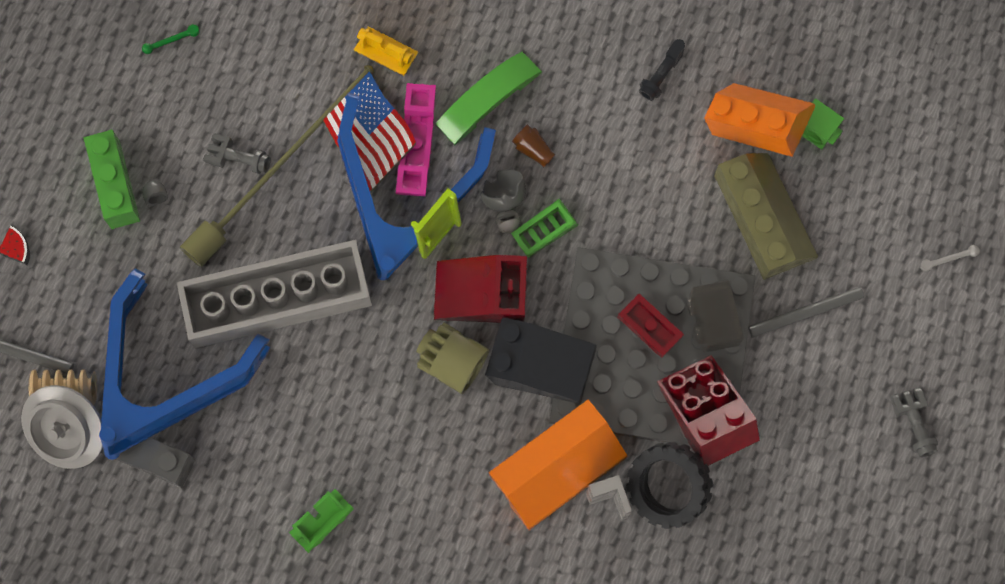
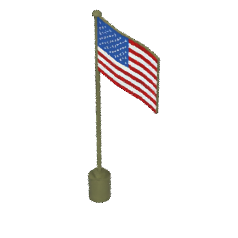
[179,65,416,267]

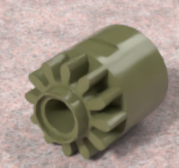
[417,322,490,395]

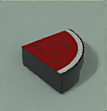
[0,226,30,265]

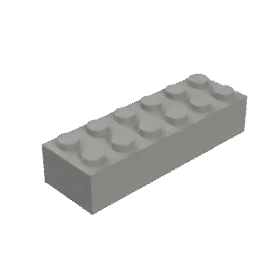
[176,240,372,348]

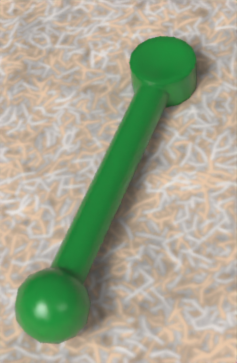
[142,24,199,54]

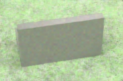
[586,475,632,521]

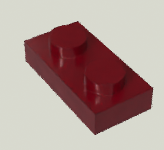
[617,294,684,358]

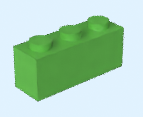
[83,129,140,229]

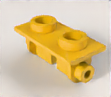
[354,26,418,76]

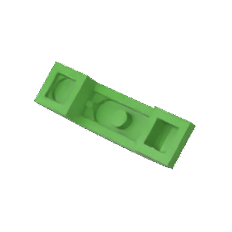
[435,52,542,145]

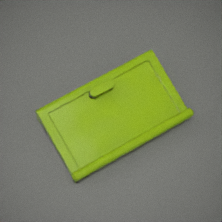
[411,188,462,259]

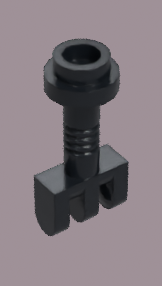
[639,39,685,101]

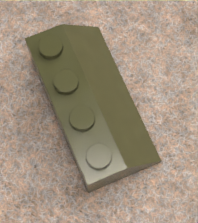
[714,153,818,280]

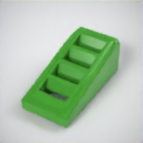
[511,199,579,258]

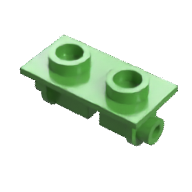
[289,489,354,553]

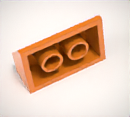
[704,83,815,157]

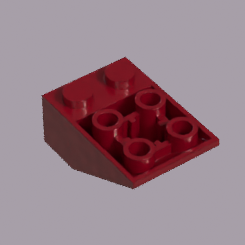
[434,255,527,323]
[657,355,760,466]

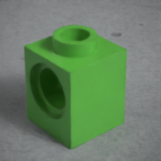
[802,98,844,150]

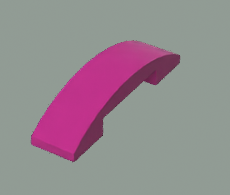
[396,83,436,197]

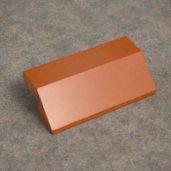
[489,399,628,530]

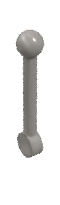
[920,245,980,272]

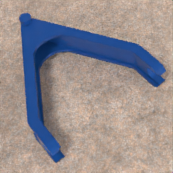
[337,93,496,280]
[99,268,270,460]

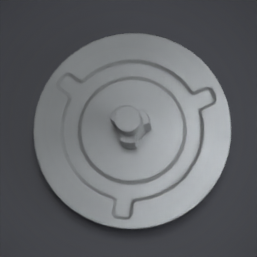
[21,385,103,469]

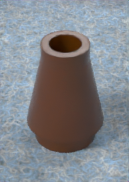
[512,124,556,168]

